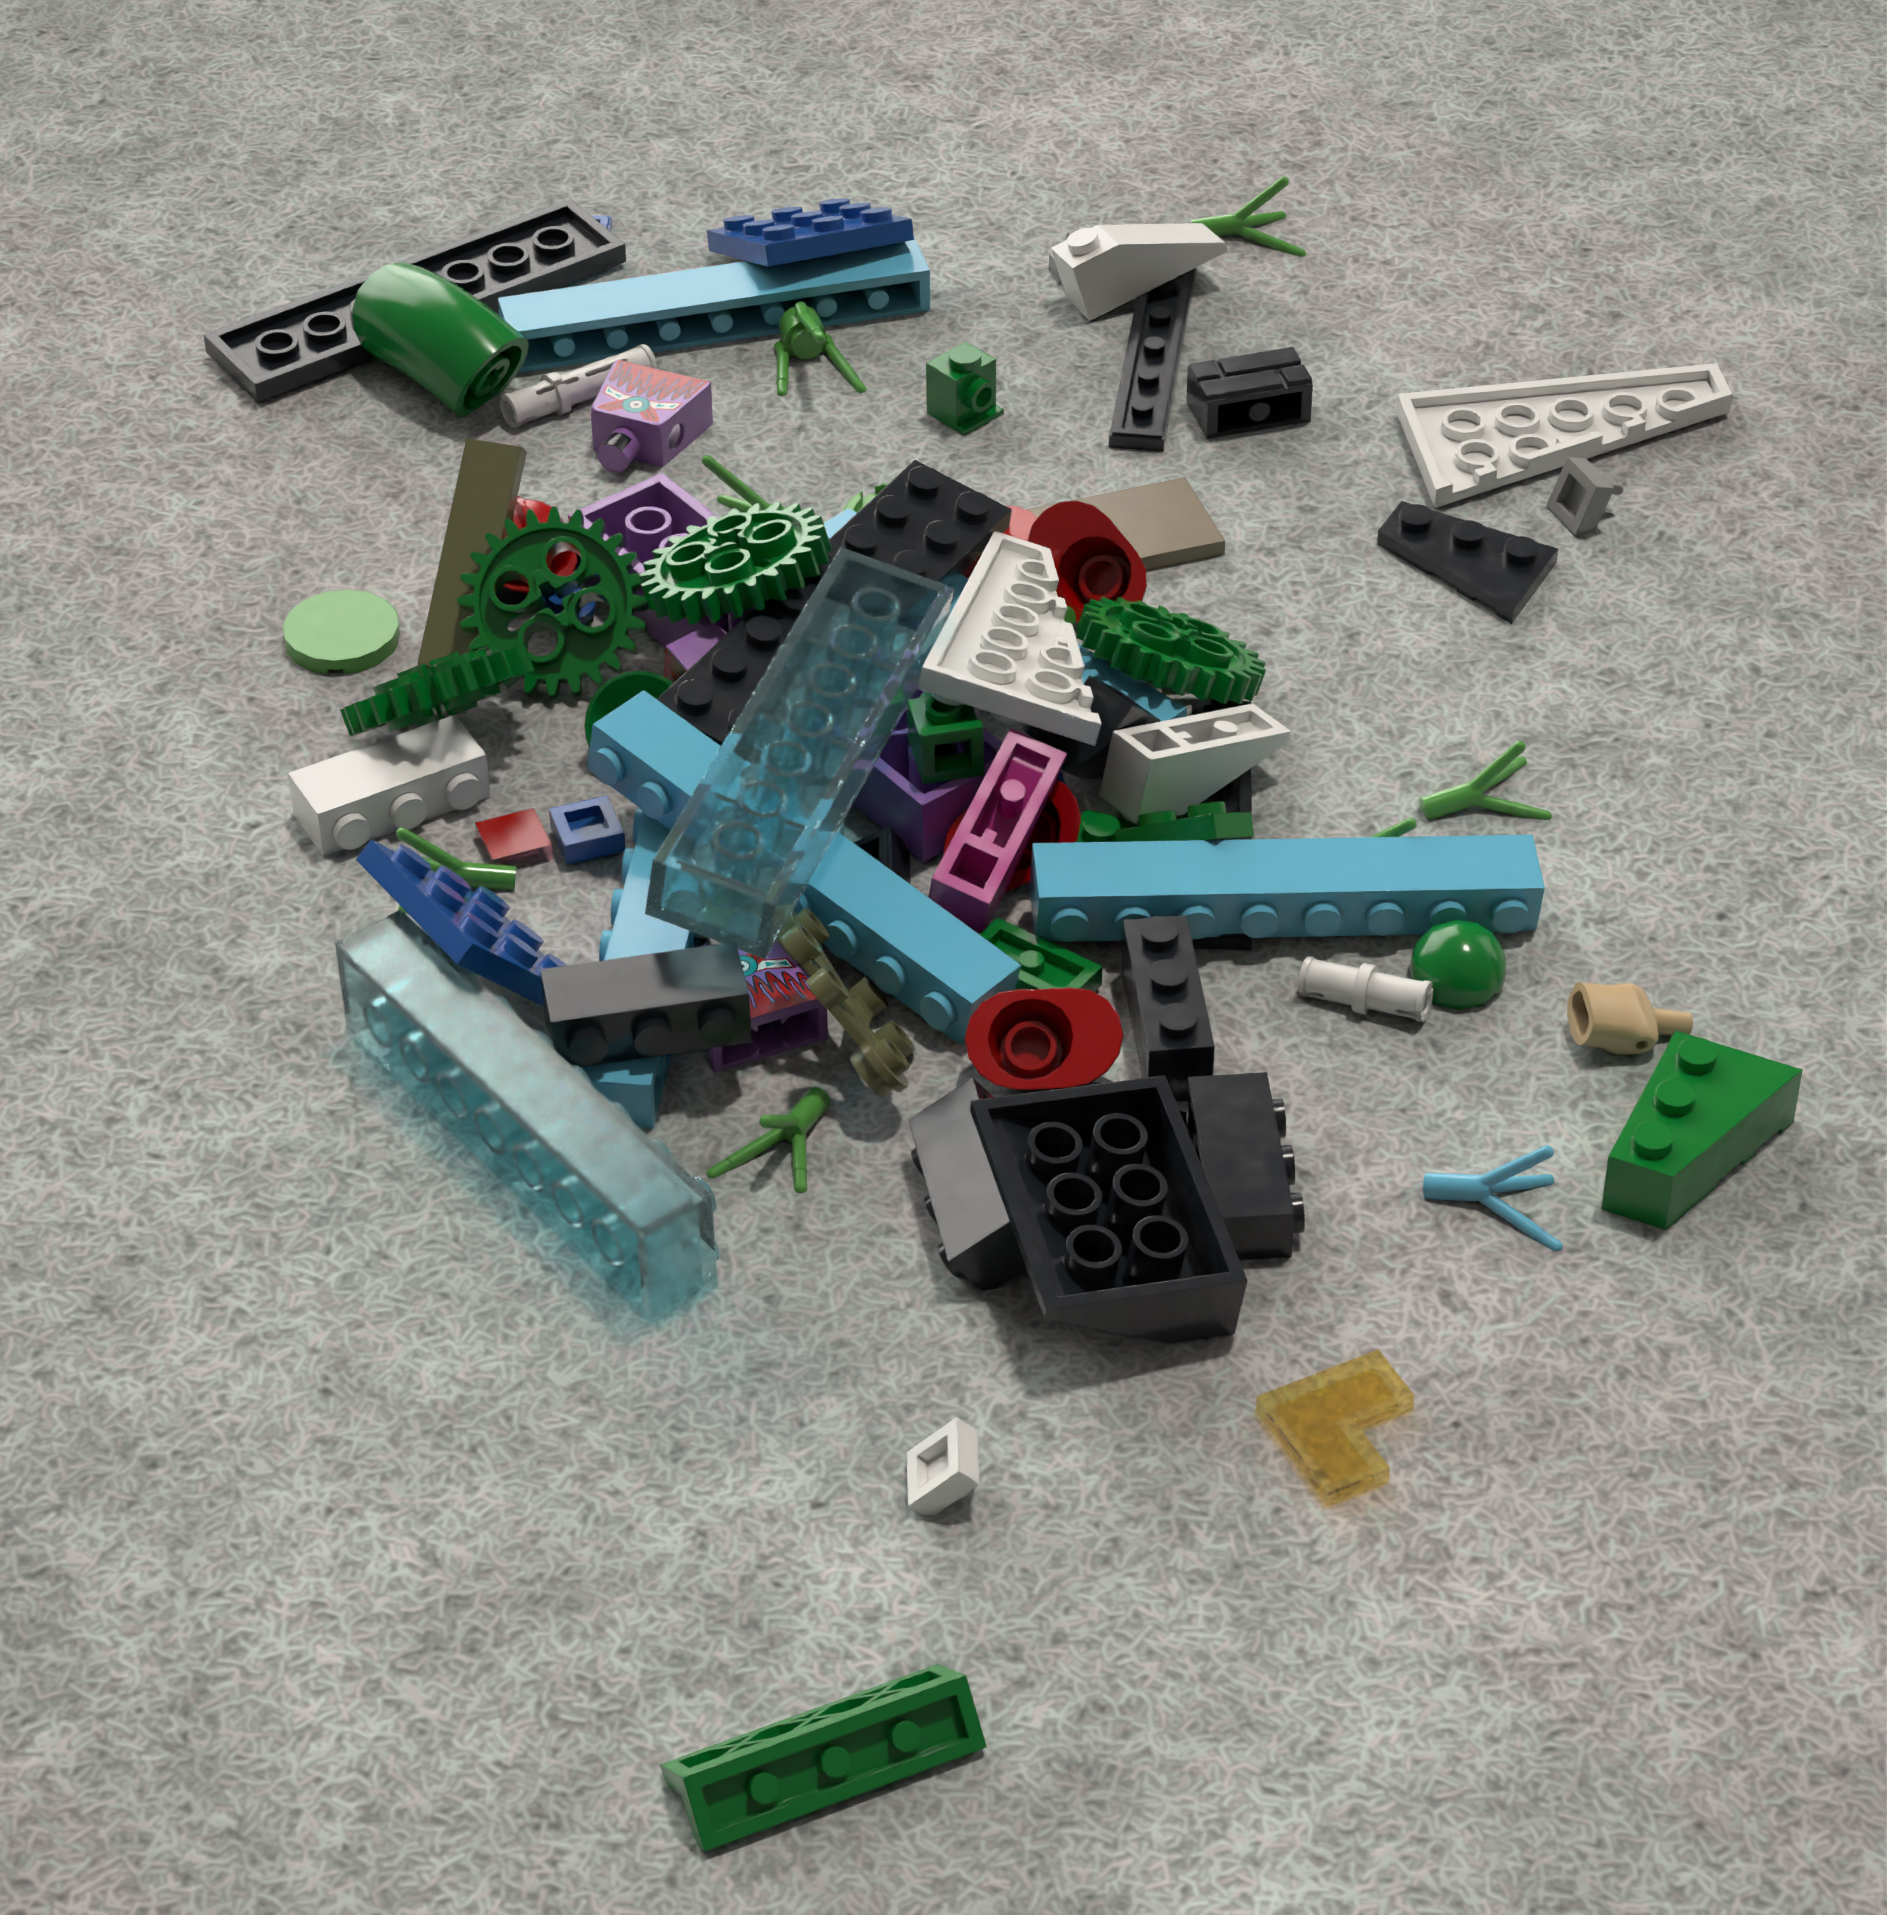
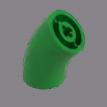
[352,262,529,418]

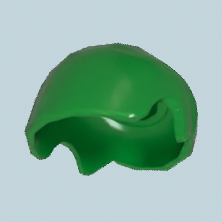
[1410,920,1506,1010]

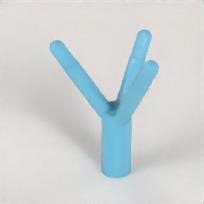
[1423,1145,1563,1251]

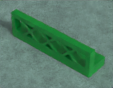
[660,1664,987,1852]

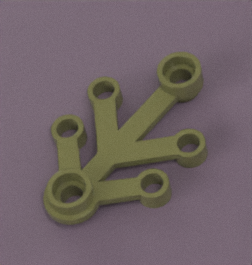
[771,908,915,1098]

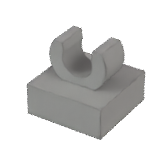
[1546,457,1624,536]

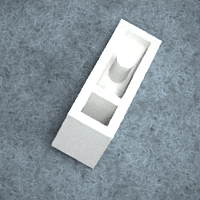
[1051,223,1228,321]
[1099,704,1291,825]

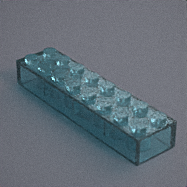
[645,547,954,959]
[335,909,719,1325]

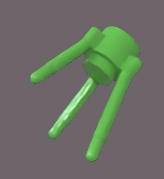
[774,302,867,396]

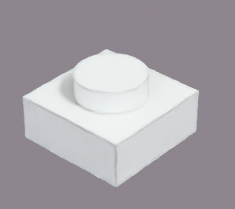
[907,1417,980,1515]

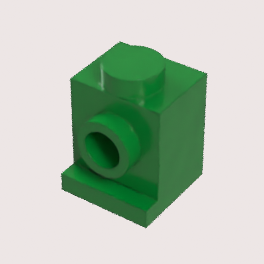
[926,341,1004,436]
[907,691,984,784]

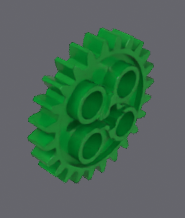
[639,502,832,625]
[457,506,650,699]
[1076,597,1267,704]
[340,643,534,737]

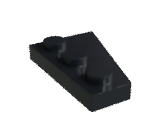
[1377,501,1558,624]

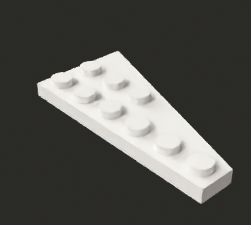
[1396,363,1732,508]
[917,531,1101,746]

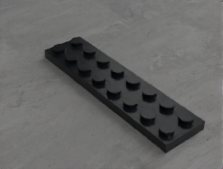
[203,198,626,402]
[657,460,1012,772]

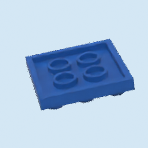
[706,198,914,267]
[356,840,567,1007]

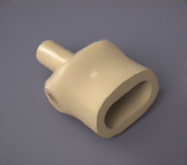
[1567,982,1693,1055]

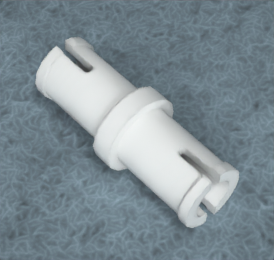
[1298,956,1433,1022]

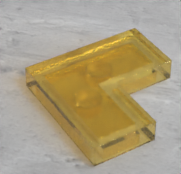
[1255,1349,1415,1506]

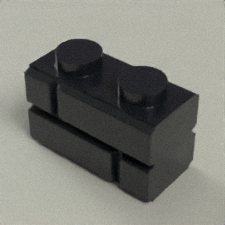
[1186,347,1313,439]

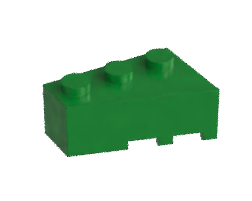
[1601,1030,1803,1230]

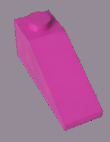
[928,728,1067,933]

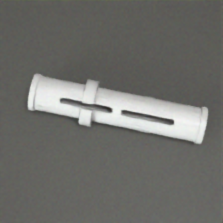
[499,344,657,428]

